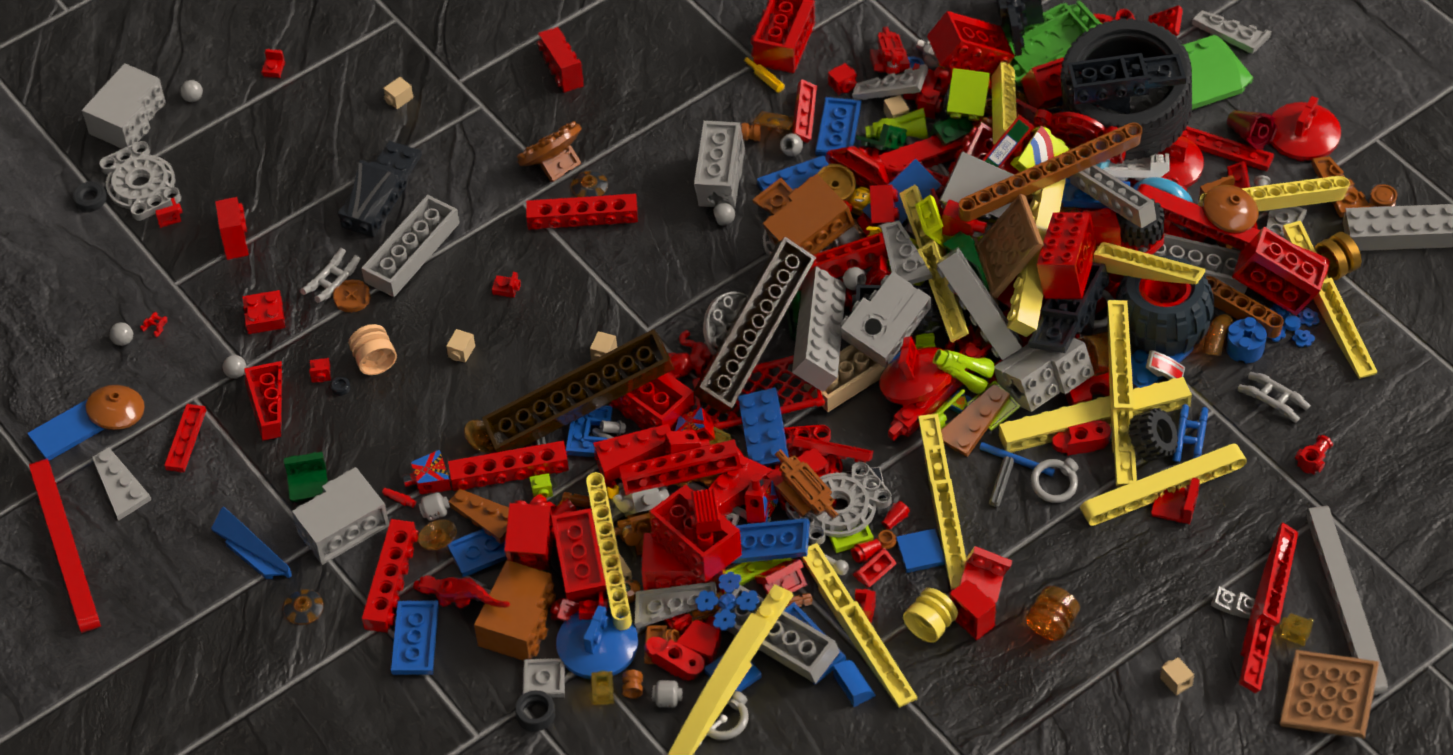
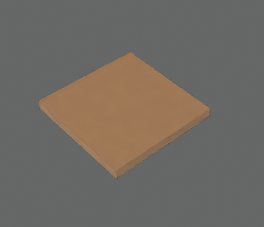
[975,194,1044,298]
[1280,650,1379,738]

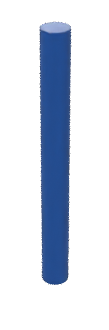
[979,442,1055,476]

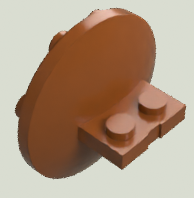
[517,121,582,182]

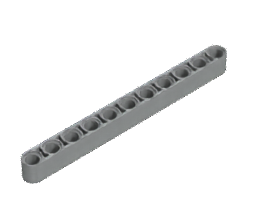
[1306,505,1388,695]

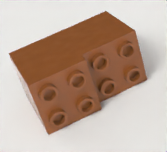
[763,174,855,255]
[474,560,556,661]

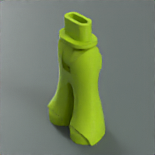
[865,108,928,140]
[932,349,994,394]

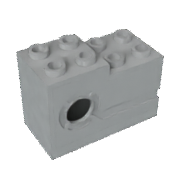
[82,64,165,149]
[694,121,745,208]
[938,152,1019,221]
[840,271,931,368]
[994,338,1094,412]
[292,467,389,565]

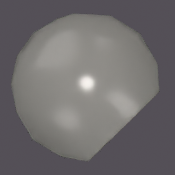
[180,80,203,102]
[780,133,803,157]
[713,203,735,226]
[843,267,867,291]
[109,322,133,346]
[222,355,247,379]

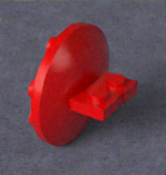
[1271,96,1341,161]
[1156,136,1204,188]
[879,336,952,406]

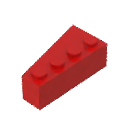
[537,27,584,93]
[244,361,282,441]
[593,424,671,486]

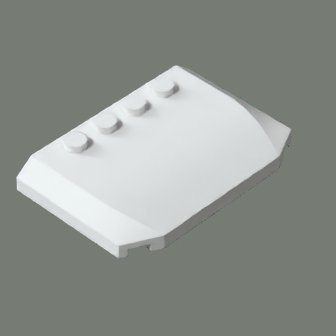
[1065,153,1170,181]

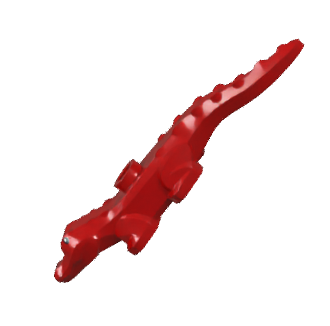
[413,575,510,608]

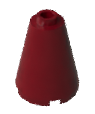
[1227,110,1277,149]

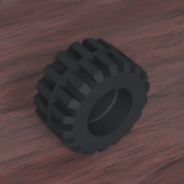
[1116,199,1164,247]
[1129,408,1178,462]

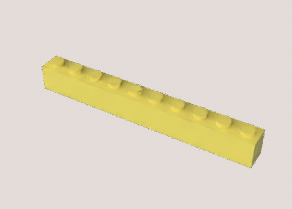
[1007,171,1066,337]
[999,377,1192,453]

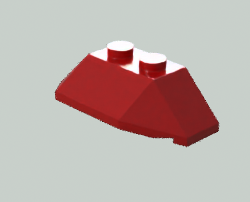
[826,146,890,187]

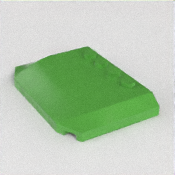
[1007,1,1101,87]
[1184,35,1253,109]

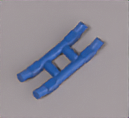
[1172,404,1209,463]

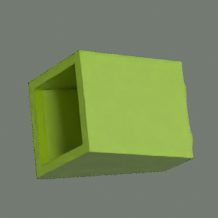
[947,68,990,121]

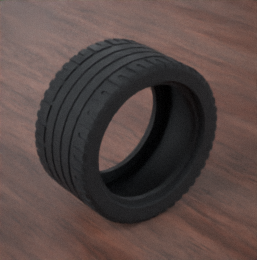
[1061,18,1192,161]

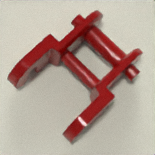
[140,312,167,337]

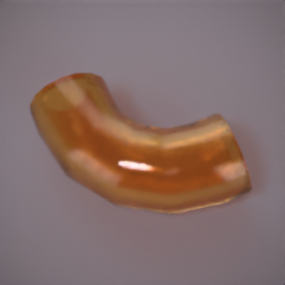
[1202,314,1233,356]

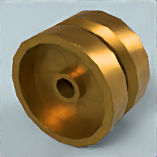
[818,164,856,202]
[1315,232,1362,280]

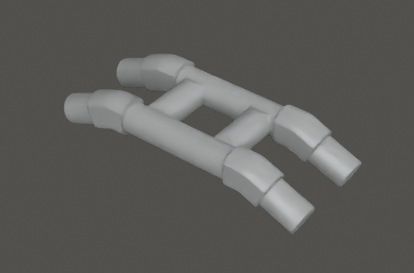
[300,247,361,303]
[1238,372,1311,423]

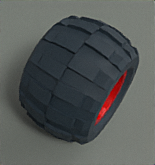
[1116,255,1214,356]

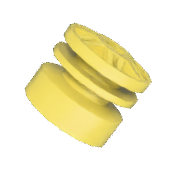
[903,588,958,643]

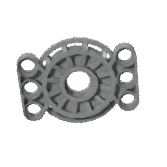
[100,141,181,220]
[786,462,891,545]

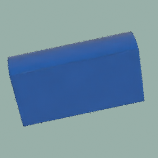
[833,661,875,707]

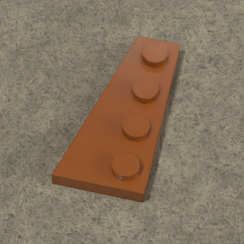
[1311,156,1375,217]
[752,178,793,215]
[941,384,1010,457]
[448,489,509,544]

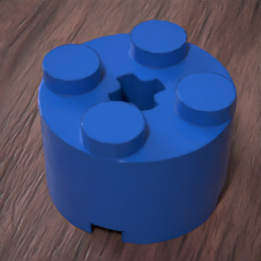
[1226,317,1267,363]

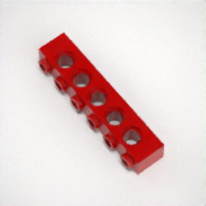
[526,194,638,229]
[798,232,889,291]
[619,439,741,495]
[448,441,569,491]
[362,519,418,633]

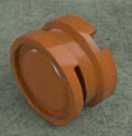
[1369,184,1397,207]

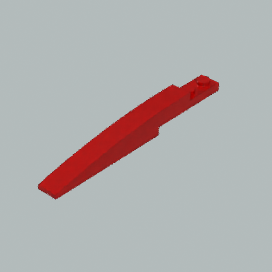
[1239,522,1298,694]

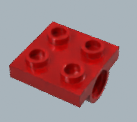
[1148,5,1183,36]

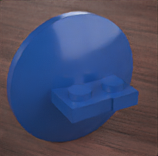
[556,606,638,680]

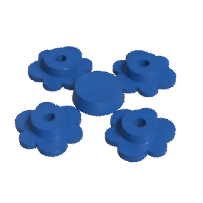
[1267,304,1319,347]
[695,571,760,631]

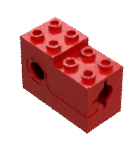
[642,533,726,595]

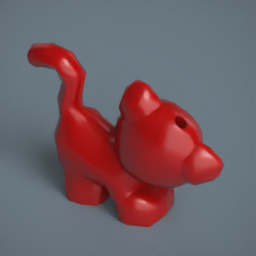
[668,330,713,380]

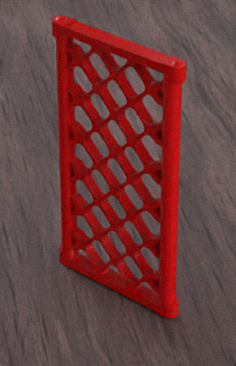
[692,355,825,431]

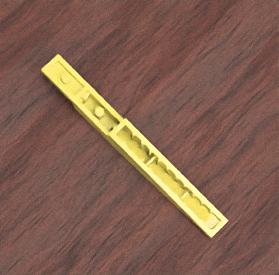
[899,185,969,342]
[1282,221,1377,379]
[1093,242,1206,284]
[1107,300,1137,487]
[918,414,966,590]
[801,543,917,708]
[668,584,793,755]

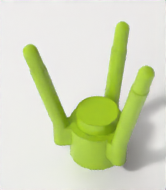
[933,389,965,429]

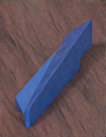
[211,506,292,579]

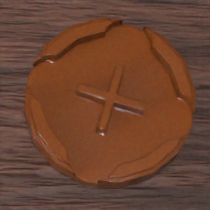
[333,279,371,313]

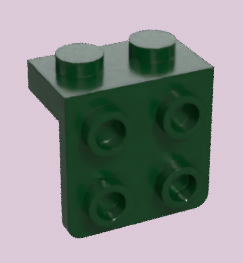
[928,117,974,147]
[855,124,907,151]
[284,452,328,502]

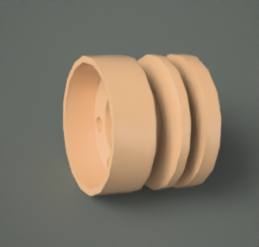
[348,324,397,375]

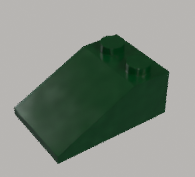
[943,231,990,293]

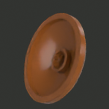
[1203,185,1259,233]
[86,385,144,430]

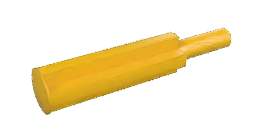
[744,57,784,93]

